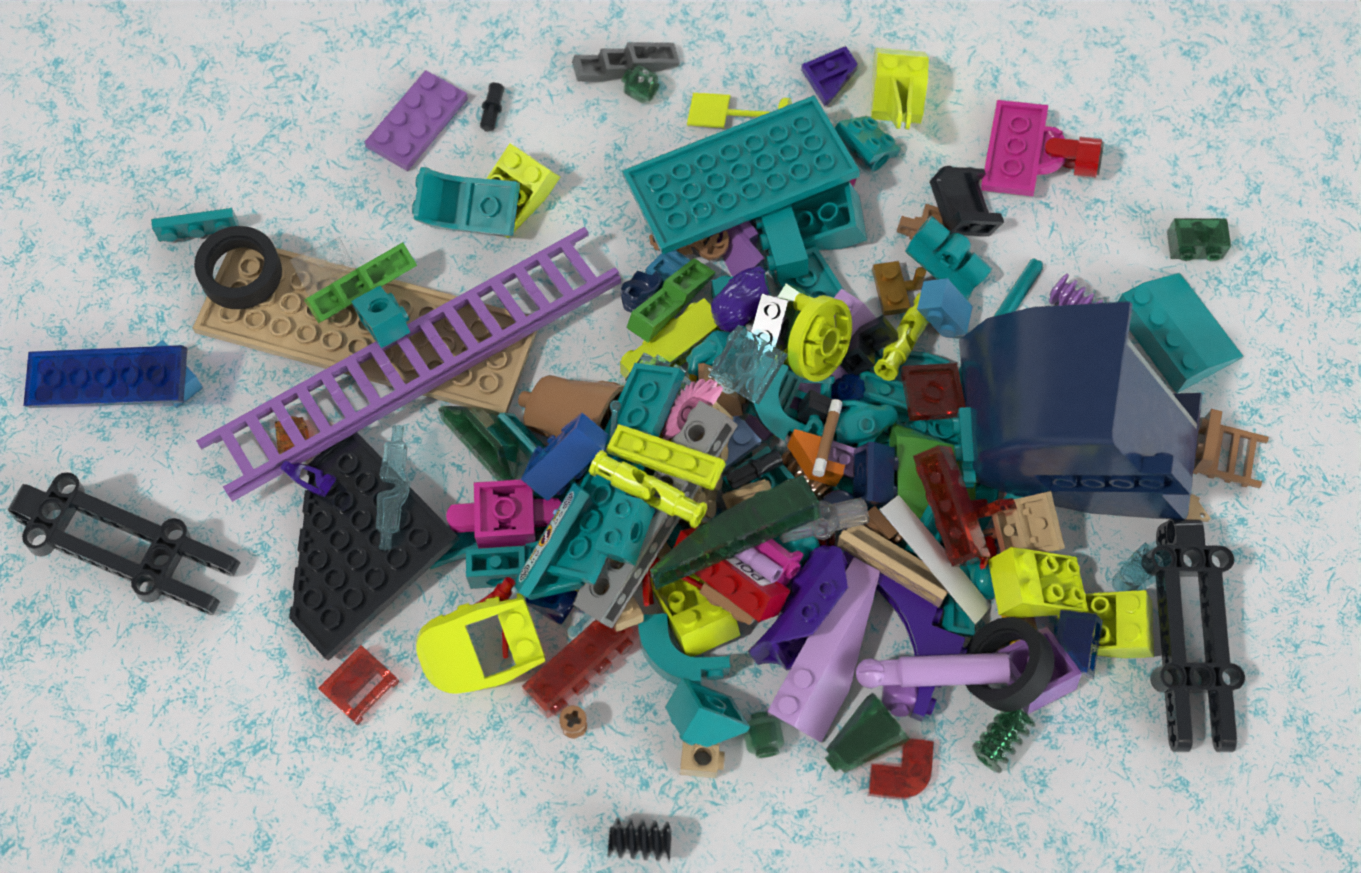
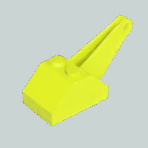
[870,48,929,130]

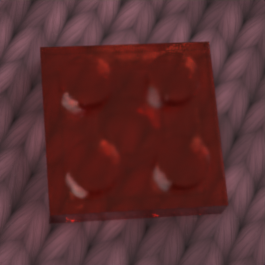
[900,363,966,421]

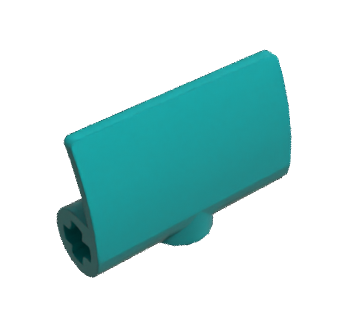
[905,216,992,301]

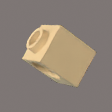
[680,741,725,778]

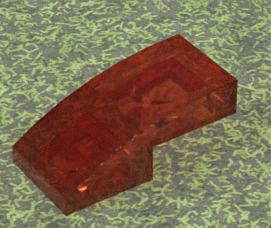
[948,498,1017,519]

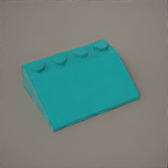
[1118,273,1244,393]

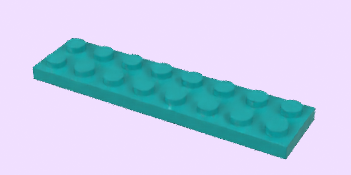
[545,363,685,585]

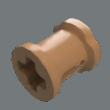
[559,705,588,739]

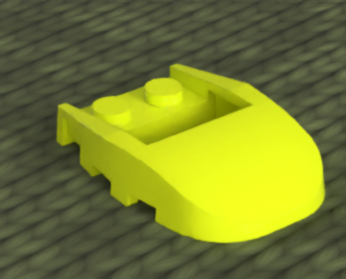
[416,593,546,694]

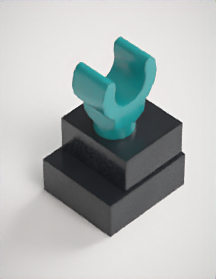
[797,390,833,437]

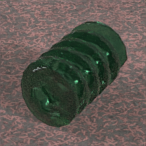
[972,709,1036,774]

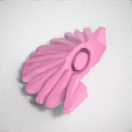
[662,379,723,440]

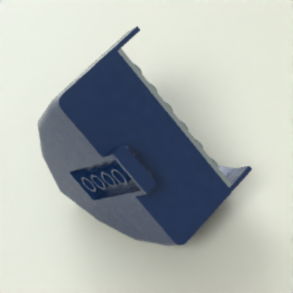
[959,301,1203,519]

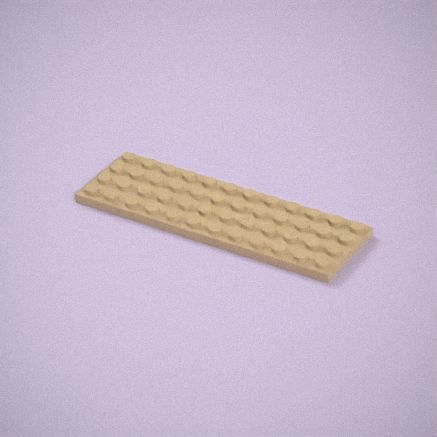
[193,248,538,416]

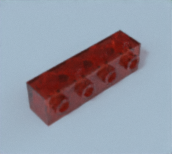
[913,445,991,567]
[521,619,634,719]

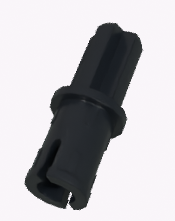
[480,82,505,132]
[726,449,783,489]

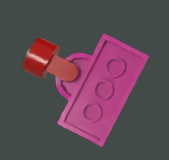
[981,100,1104,197]

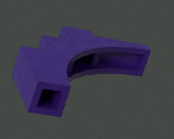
[843,551,968,722]

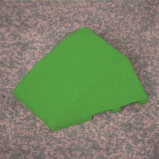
[889,423,976,520]

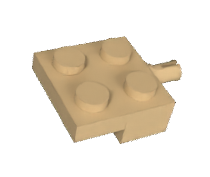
[983,491,1065,552]

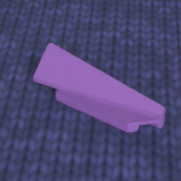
[711,221,765,276]

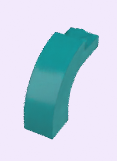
[747,352,816,440]
[638,613,730,685]

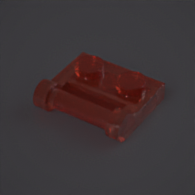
[318,645,400,726]

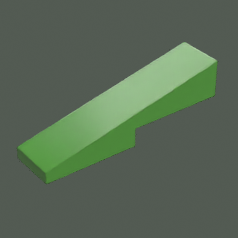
[626,258,716,343]

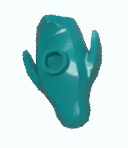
[824,399,898,448]

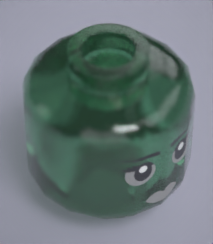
[621,65,661,103]

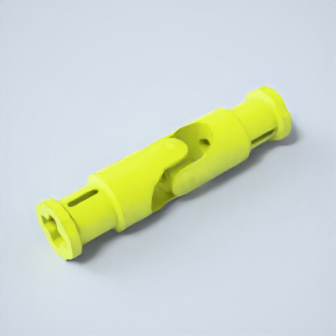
[874,293,929,381]
[589,450,707,528]

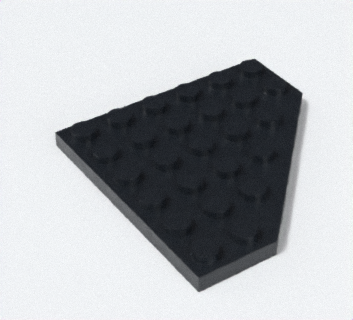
[289,432,460,661]

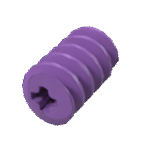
[1049,273,1103,305]

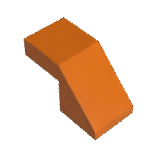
[787,429,845,487]

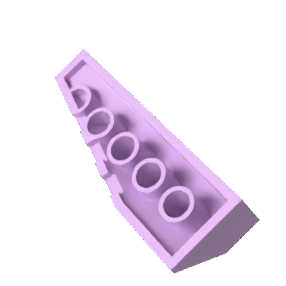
[767,557,880,742]

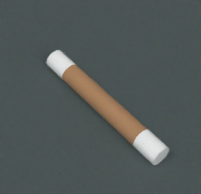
[812,399,843,477]

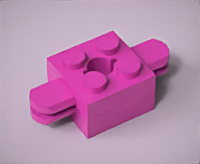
[446,479,561,549]

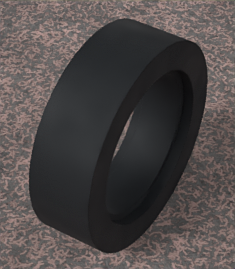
[194,226,282,309]
[965,617,1054,711]

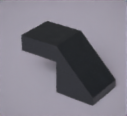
[840,315,898,378]

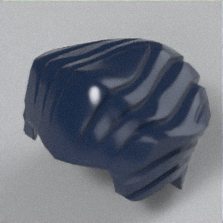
[621,271,662,312]

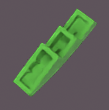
[304,242,417,324]

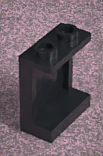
[929,166,1004,236]

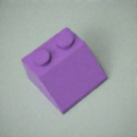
[997,627,1082,715]

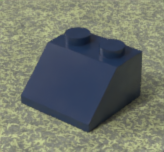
[852,442,899,508]

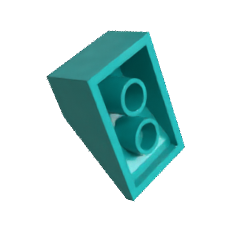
[791,181,868,251]

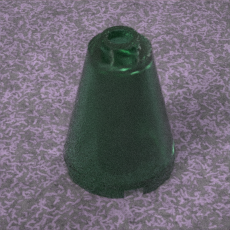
[825,692,910,774]

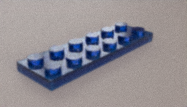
[23,345,188,408]

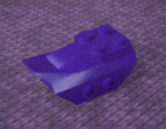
[748,545,849,671]

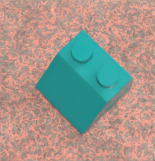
[665,678,750,747]

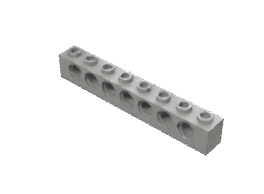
[573,401,738,628]

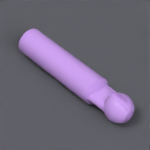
[856,653,1010,689]

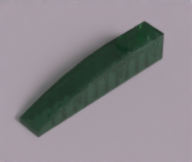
[650,475,820,590]

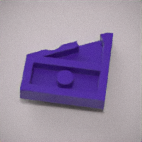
[801,46,858,107]

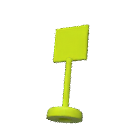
[687,92,792,128]

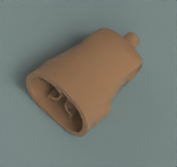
[518,375,624,437]

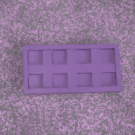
[365,70,468,172]

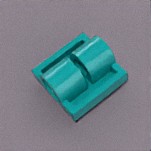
[835,116,901,172]

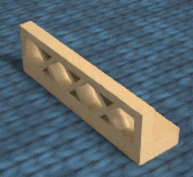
[837,520,948,608]

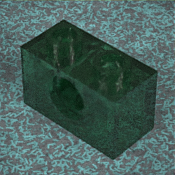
[1167,218,1231,261]

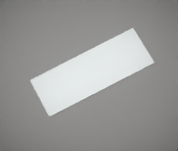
[880,495,991,624]

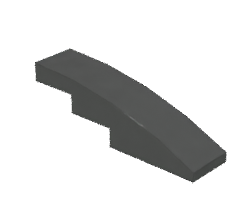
[572,42,680,82]

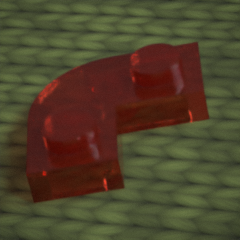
[868,738,934,800]

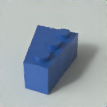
[521,413,609,501]

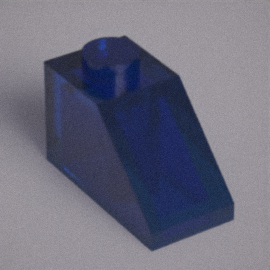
[1054,610,1103,679]

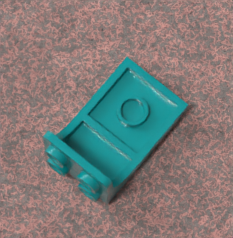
[412,167,520,236]

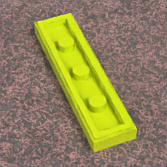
[606,424,726,490]

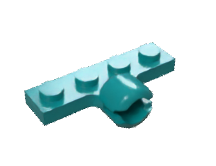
[943,517,995,637]

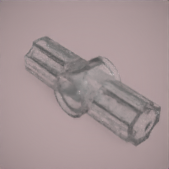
[776,498,869,543]

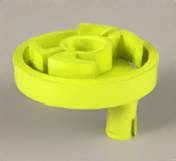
[781,293,852,382]

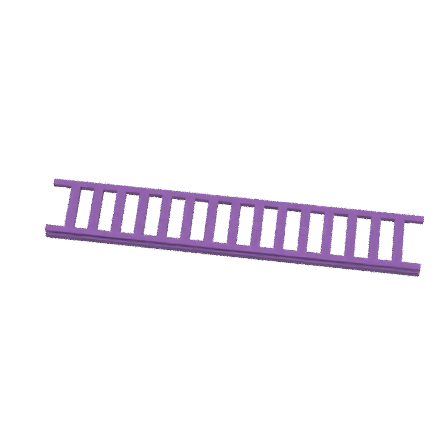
[196,227,621,502]

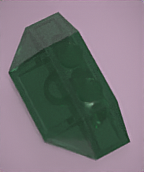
[438,406,520,481]

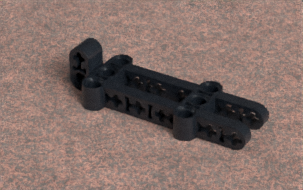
[7,472,240,615]
[1141,519,1245,752]

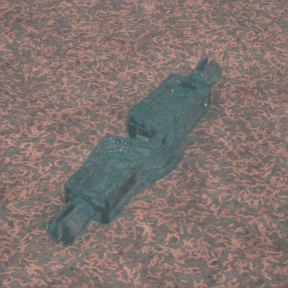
[376,425,410,550]

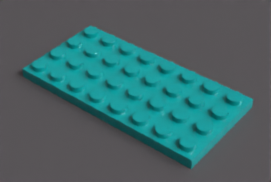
[622,95,860,255]

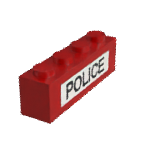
[670,526,790,622]

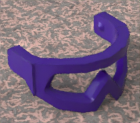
[280,461,337,497]

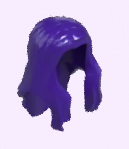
[711,266,778,332]

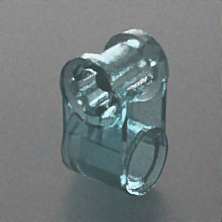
[1111,542,1163,592]

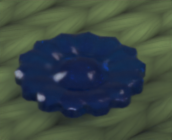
[831,373,866,409]

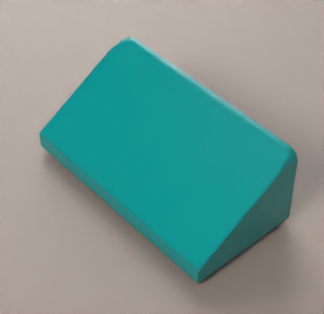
[498,413,546,460]

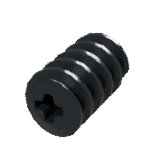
[608,817,672,862]

